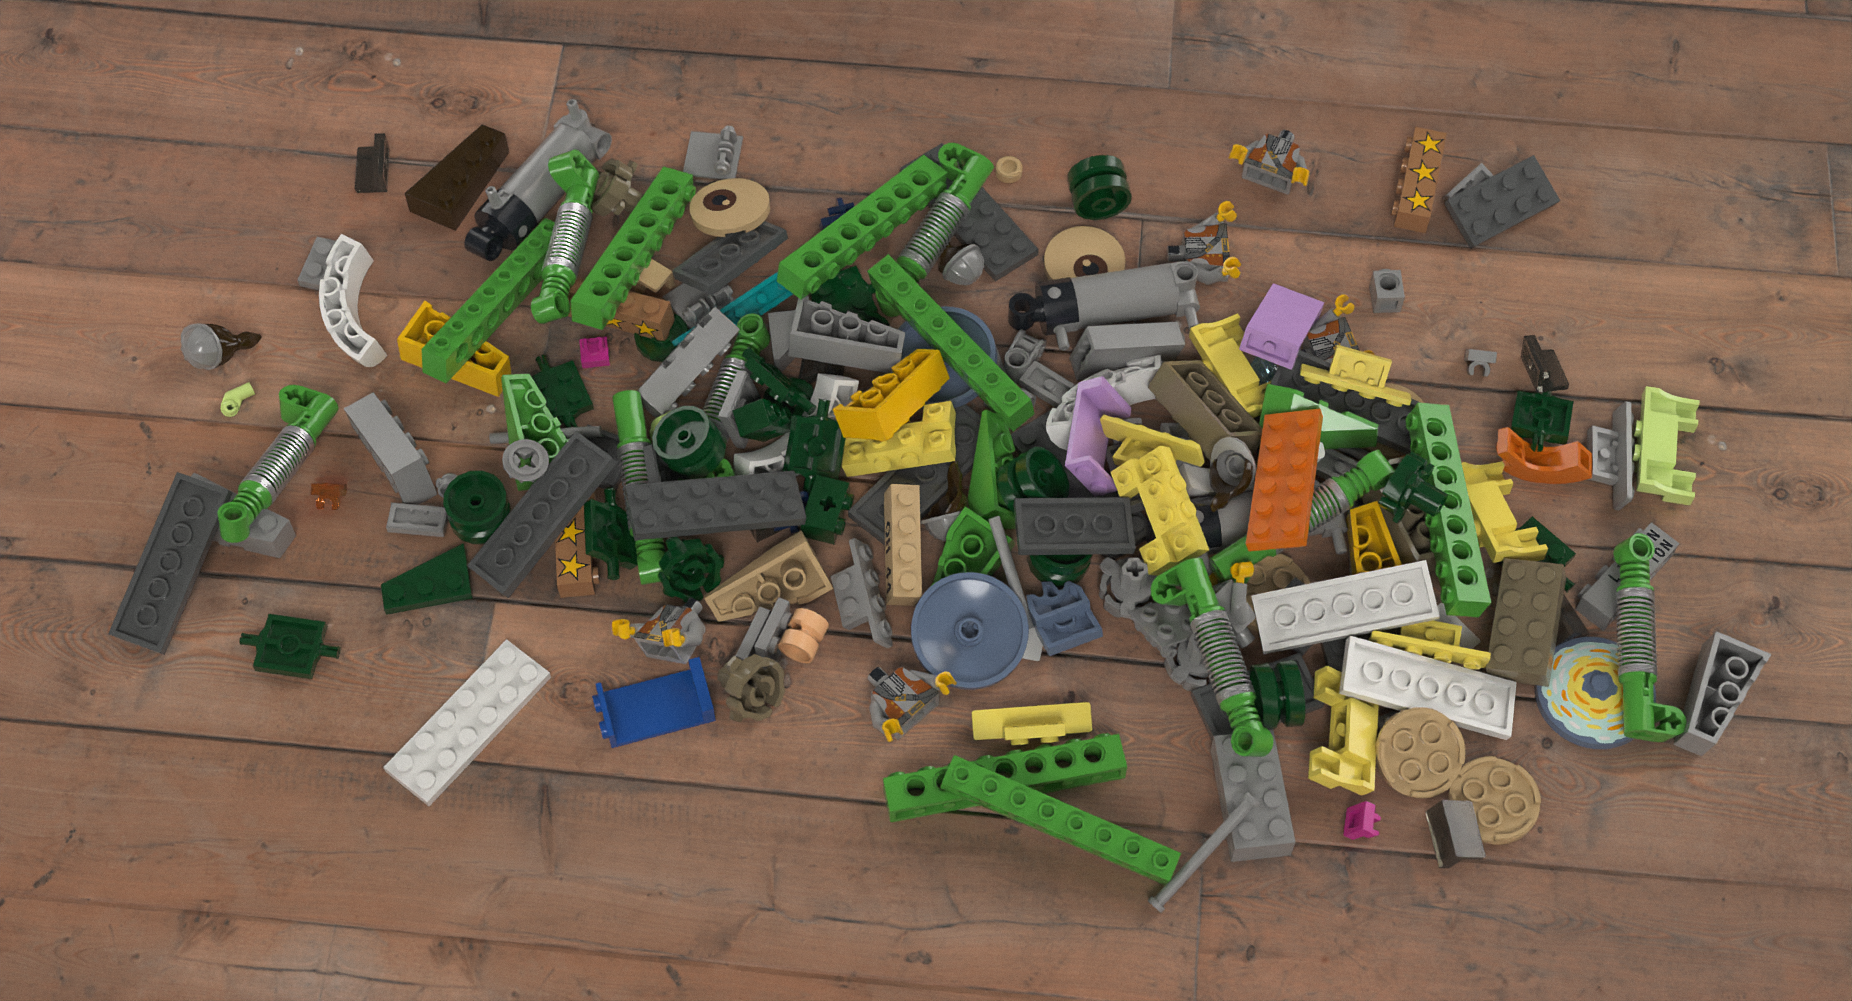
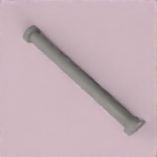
[1148,791,1261,913]

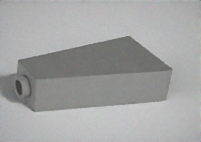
[1069,322,1185,380]

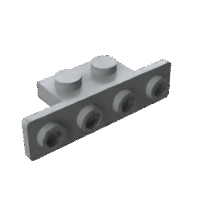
[1587,401,1635,511]
[831,538,893,648]

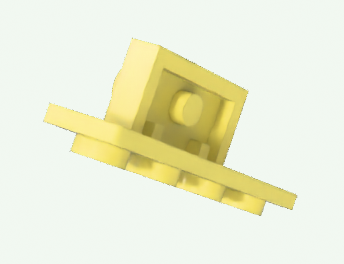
[1300,345,1411,407]
[1100,415,1205,467]
[1369,620,1491,670]
[971,702,1092,745]

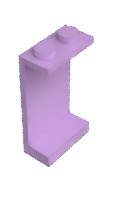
[1239,283,1324,370]
[1065,376,1131,496]

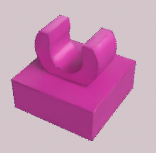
[579,336,610,368]
[1343,801,1381,840]

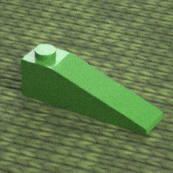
[501,374,569,491]
[1259,384,1379,449]
[968,409,1016,529]
[931,506,1016,586]

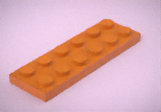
[1246,409,1323,551]

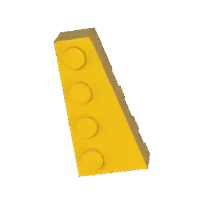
[397,300,512,397]
[832,349,950,442]
[1346,501,1402,575]

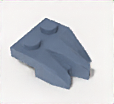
[1026,581,1103,656]

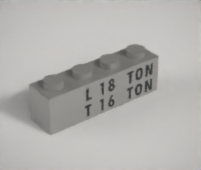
[1576,522,1680,631]

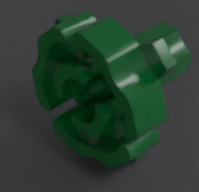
[1378,452,1448,524]
[658,536,724,602]

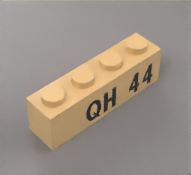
[884,484,922,606]

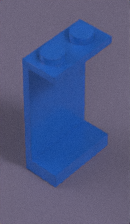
[592,657,716,748]

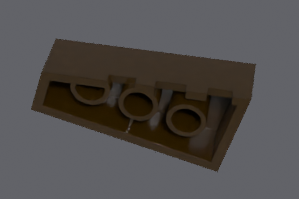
[404,124,509,231]

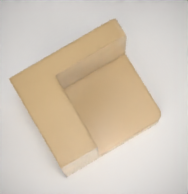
[632,259,675,294]

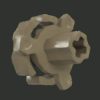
[591,158,643,217]
[717,654,785,722]

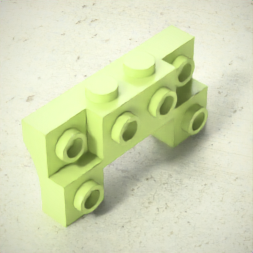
[1632,386,1700,506]

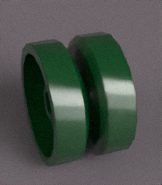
[1067,155,1132,220]
[652,406,726,480]
[997,446,1069,513]
[443,471,512,544]
[1027,554,1093,588]
[1249,660,1305,730]

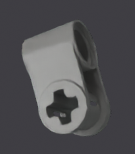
[1004,329,1047,384]

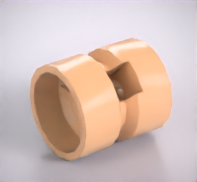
[778,608,829,663]

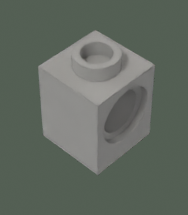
[1369,269,1405,313]

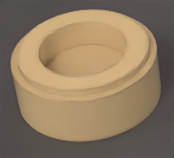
[996,156,1022,183]

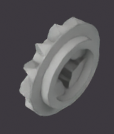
[502,439,549,483]

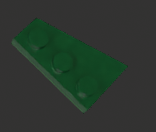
[381,543,473,615]

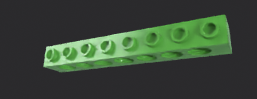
[777,155,948,300]
[570,166,696,330]
[422,218,554,384]
[867,254,1035,431]
[1406,402,1491,617]
[883,733,1127,823]
[940,755,1181,885]

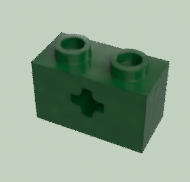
[732,399,792,442]
[801,475,854,545]

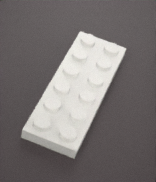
[1251,560,1440,654]
[1339,636,1517,740]
[384,639,551,806]

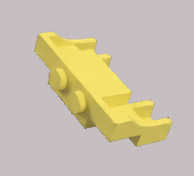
[1189,313,1272,418]
[842,401,956,477]
[1110,446,1209,576]
[1462,461,1548,563]
[1308,666,1379,796]

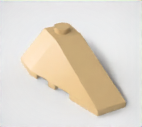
[704,531,834,622]

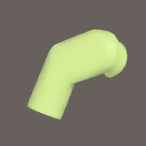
[220,382,255,417]

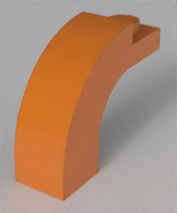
[1496,427,1592,484]

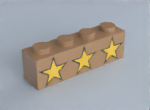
[1391,127,1447,233]
[568,278,675,341]
[555,491,600,598]

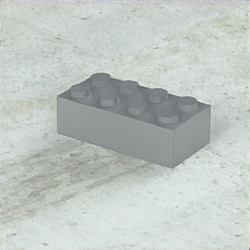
[1210,730,1296,862]

